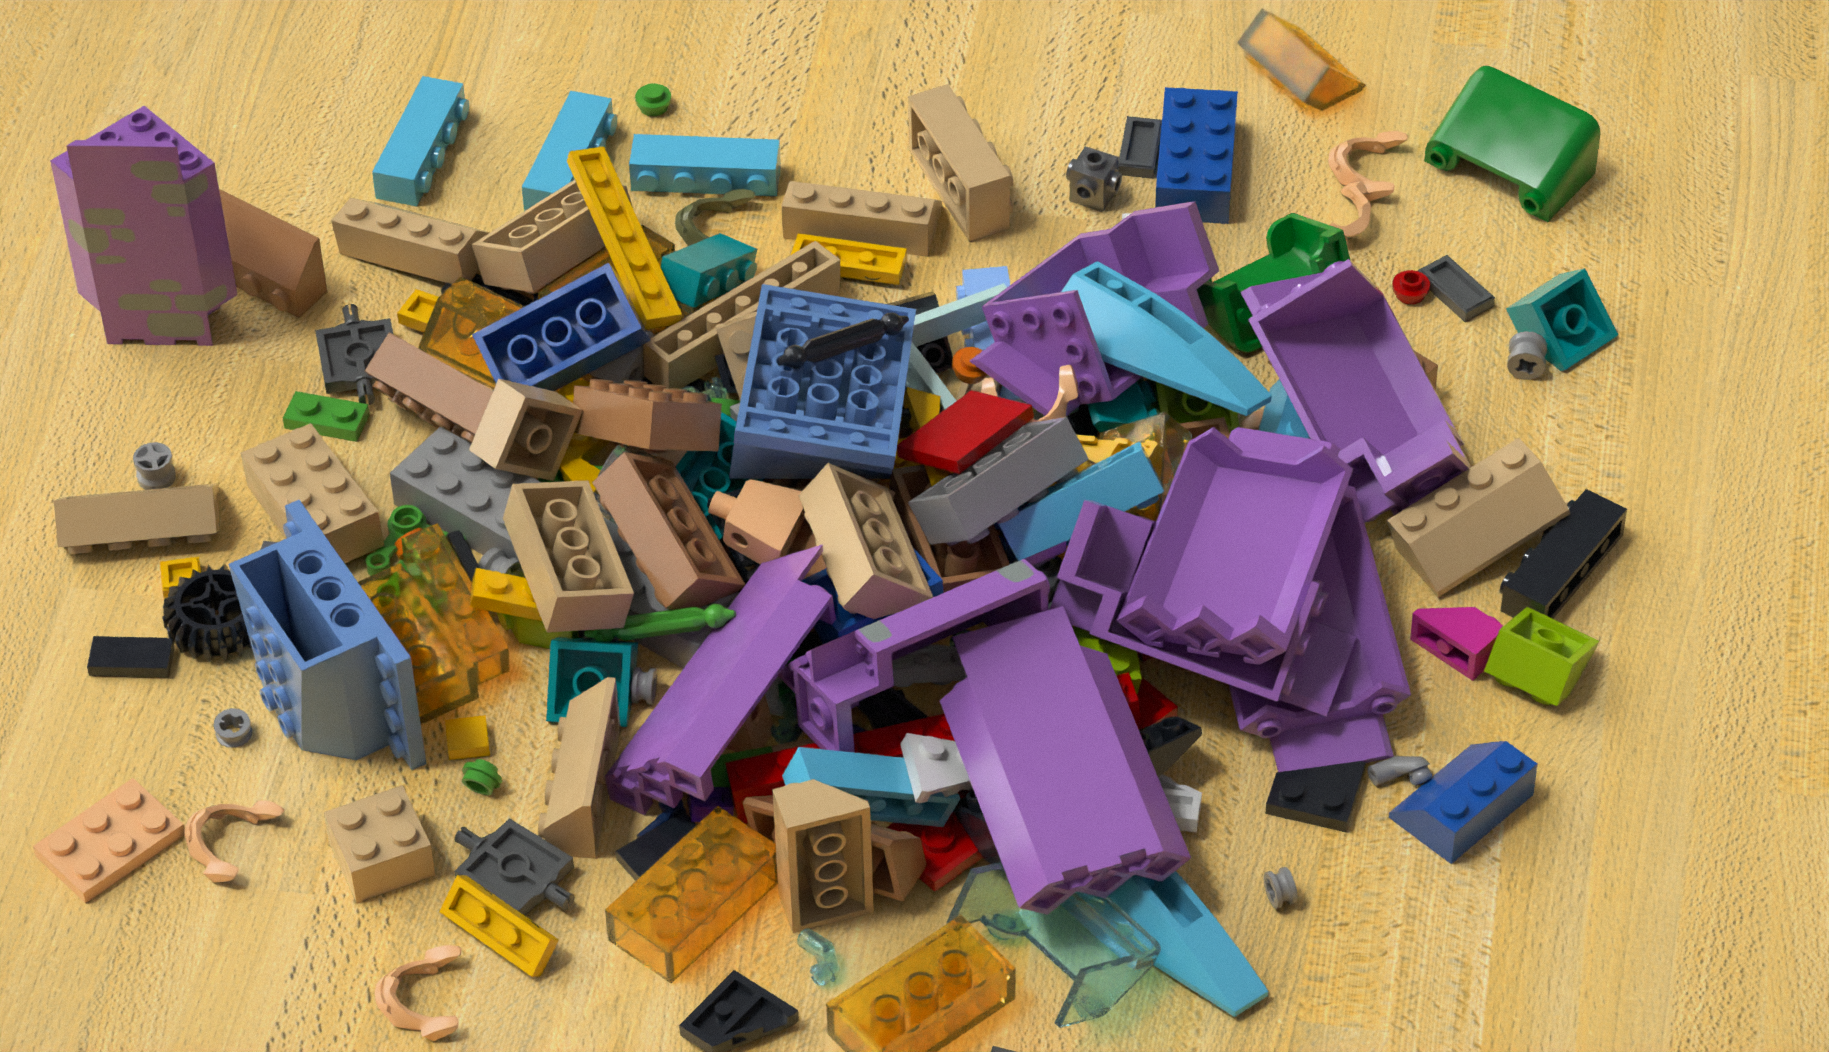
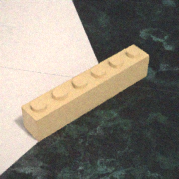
[643,241,840,389]

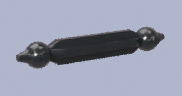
[777,312,909,369]

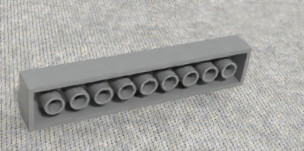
[390,426,739,669]

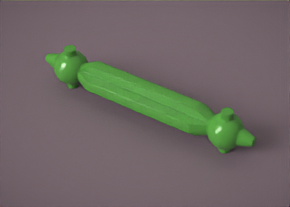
[584,604,736,641]

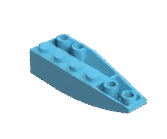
[1061,261,1272,416]
[1067,871,1269,1017]

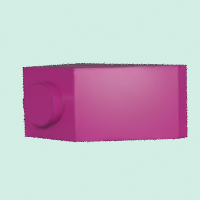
[1410,607,1503,681]

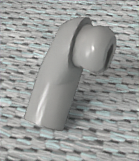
[1368,756,1432,786]

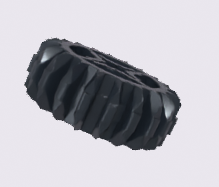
[162,563,252,662]

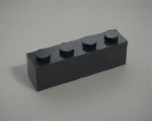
[1499,489,1627,619]

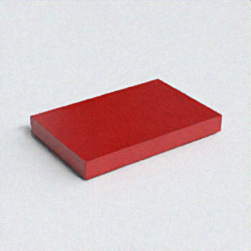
[897,390,1034,474]

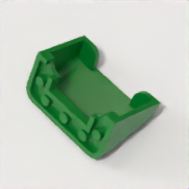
[1424,66,1601,222]
[1196,213,1351,352]

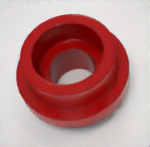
[1392,270,1430,305]

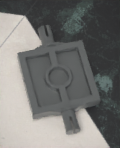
[315,304,394,405]
[454,818,575,916]

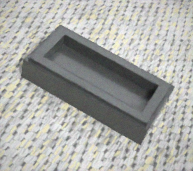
[1118,116,1162,179]
[1418,255,1495,322]

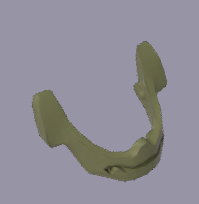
[675,189,755,246]

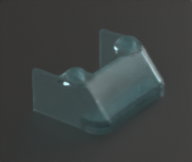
[946,862,1161,1028]

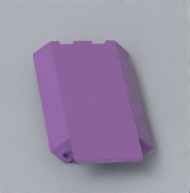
[1117,427,1353,665]
[1229,485,1411,772]
[605,544,836,815]
[940,606,1191,915]

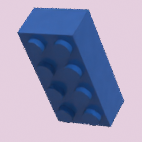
[1155,87,1238,224]
[472,263,651,391]

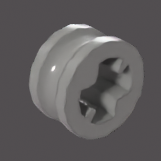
[631,667,657,705]
[213,708,252,748]
[1263,867,1298,909]

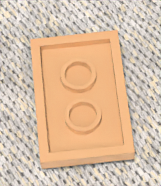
[33,778,185,904]

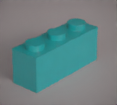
[660,233,758,307]

